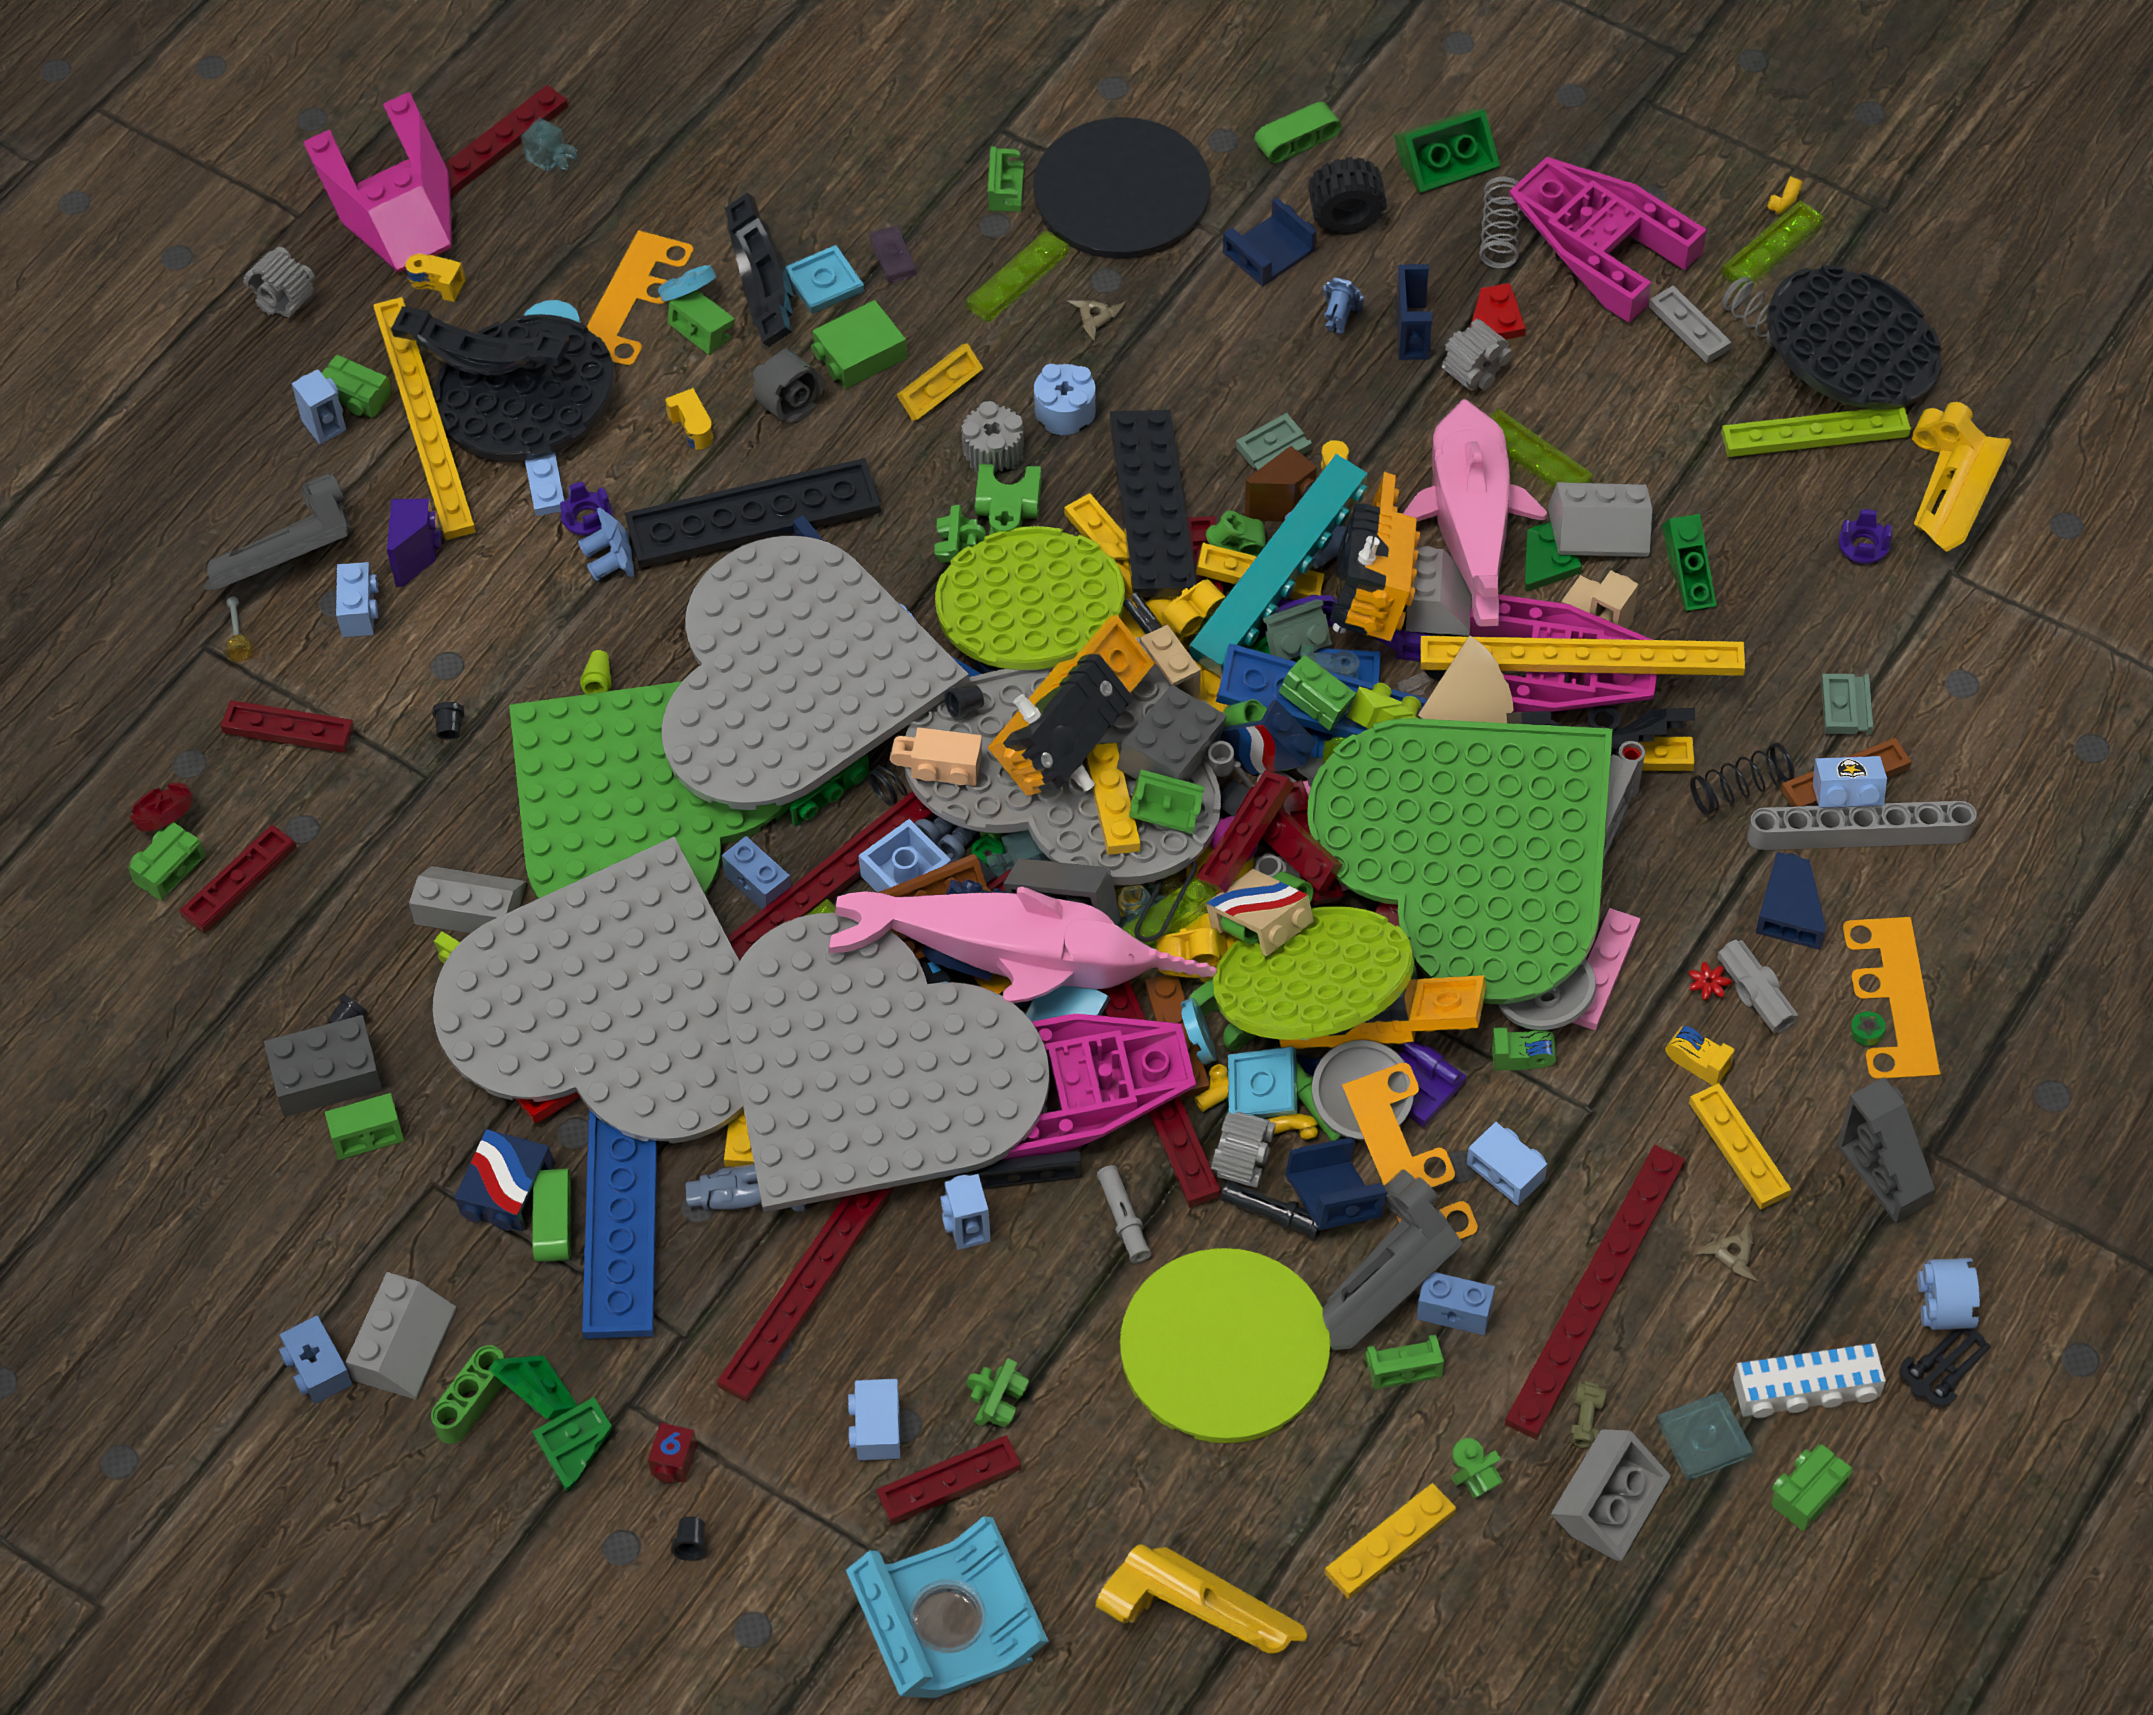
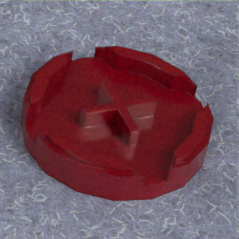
[130,783,193,831]

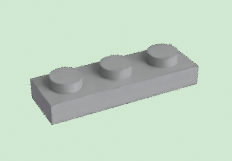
[1649,286,1732,364]

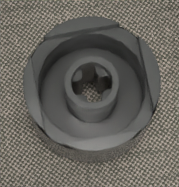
[752,349,824,423]

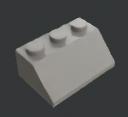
[1547,482,1652,557]
[1406,546,1471,636]
[409,866,527,933]
[346,1272,457,1400]
[1551,1429,1671,1561]

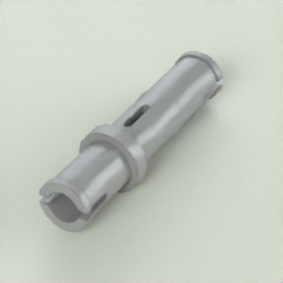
[1097,1165,1151,1263]

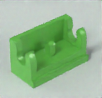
[988,147,1024,211]
[668,290,735,355]
[1129,769,1204,834]
[325,1093,404,1160]
[1365,1335,1444,1390]

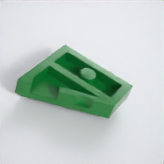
[1524,521,1582,592]
[489,1355,578,1419]
[532,1397,612,1492]

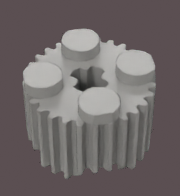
[243,247,314,318]
[1441,319,1513,391]
[961,401,1024,472]
[1211,1111,1276,1188]

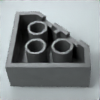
[1837,1077,1935,1223]

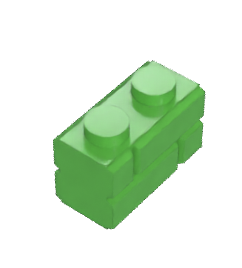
[322,355,392,418]
[1279,655,1356,731]
[128,822,206,901]
[1771,1444,1853,1531]

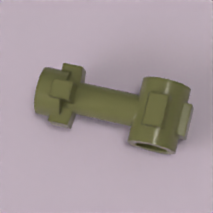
[1570,1381,1606,1448]

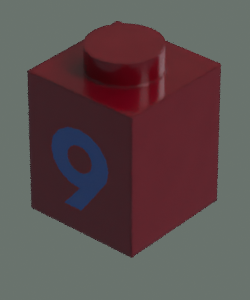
[648,1422,697,1483]

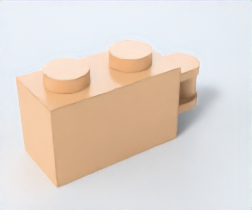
[890,727,982,786]

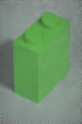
[811,300,907,389]

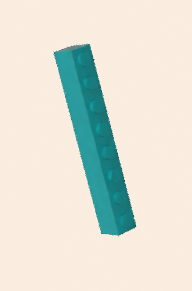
[1190,454,1369,677]

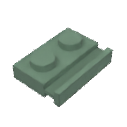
[1236,413,1312,470]
[1263,599,1332,660]
[1821,674,1873,734]

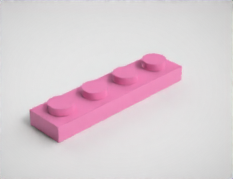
[1571,908,1641,1031]

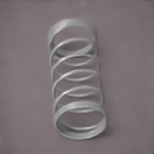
[1479,177,1521,268]
[1722,277,1774,347]

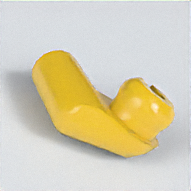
[1767,176,1804,214]
[1194,1064,1229,1112]
[1268,1113,1318,1140]

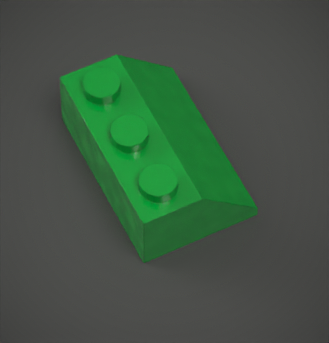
[1393,109,1500,193]

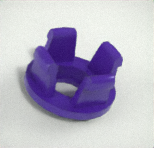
[560,482,612,535]
[1838,509,1892,564]

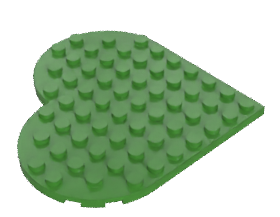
[509,681,793,899]
[1307,718,1613,1004]

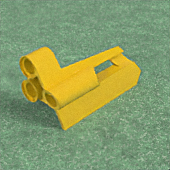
[1912,402,2011,552]
[1097,542,1226,650]

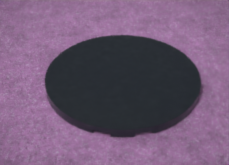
[1033,117,1210,258]
[1767,265,1942,410]
[434,314,616,461]

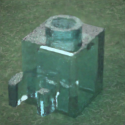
[521,117,578,171]
[986,830,1047,878]

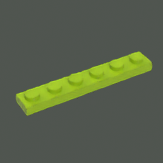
[1721,407,1911,457]

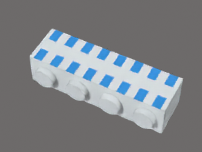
[1733,1343,1885,1418]

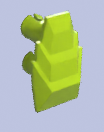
[1346,683,1422,729]

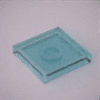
[1657,1391,1753,1481]

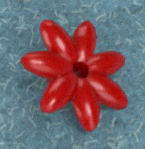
[1689,962,1732,1000]

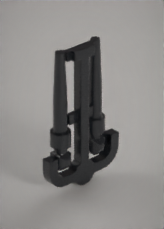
[1899,1328,1991,1408]

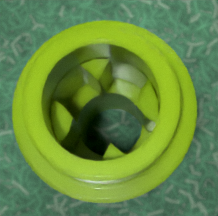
[580,650,612,694]

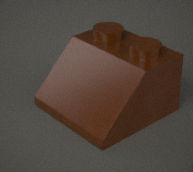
[1245,446,1317,522]

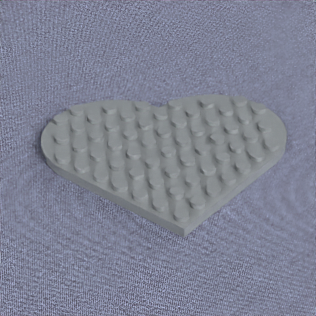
[662,536,970,810]
[904,637,1221,885]
[433,837,744,1143]
[726,913,1049,1212]

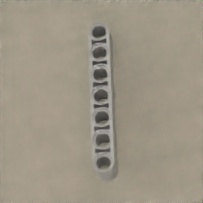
[1747,801,1977,850]

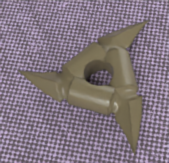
[1067,300,1126,341]
[1695,1220,1758,1281]

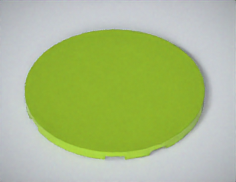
[935,526,1125,670]
[1213,907,1414,1040]
[1120,1248,1330,1443]

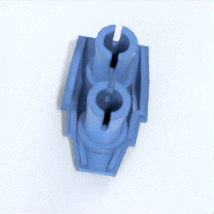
[1323,277,1364,334]
[578,507,634,581]

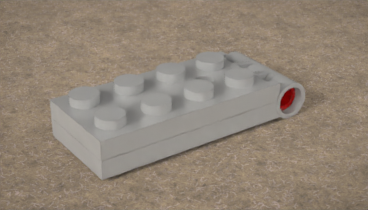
[1604,741,1645,858]

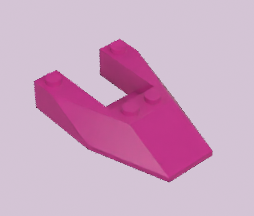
[303,92,452,273]
[1509,157,1707,323]
[1468,595,1657,713]
[1001,1013,1196,1160]

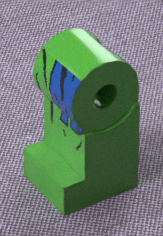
[1491,1028,1556,1071]

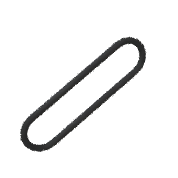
[1134,861,1197,942]

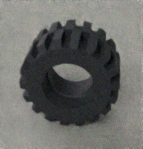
[1308,157,1387,234]

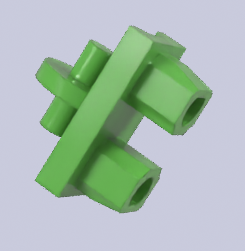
[934,505,986,563]
[966,1358,1029,1427]
[1451,1438,1503,1499]

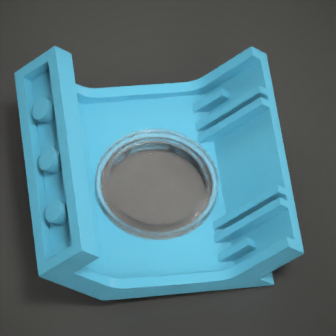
[846,1516,1049,1698]

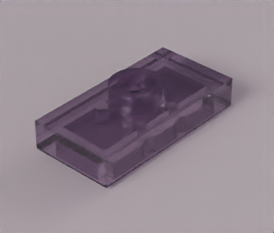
[869,226,916,283]

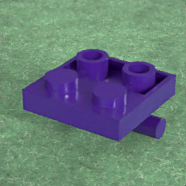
[1398,1039,1467,1128]

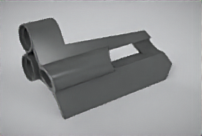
[204,474,352,590]
[1323,1169,1463,1350]

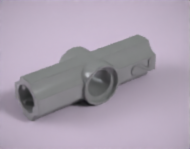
[1717,939,1798,1034]

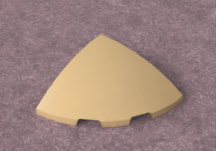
[1417,635,1514,723]

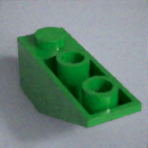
[1662,514,1717,612]
[790,753,870,827]

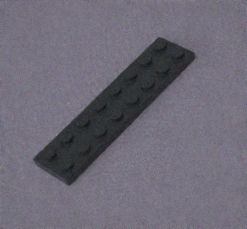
[1109,410,1196,597]
[625,458,881,568]

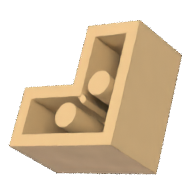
[1561,571,1639,629]

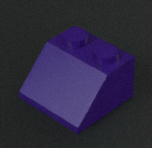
[387,499,442,587]

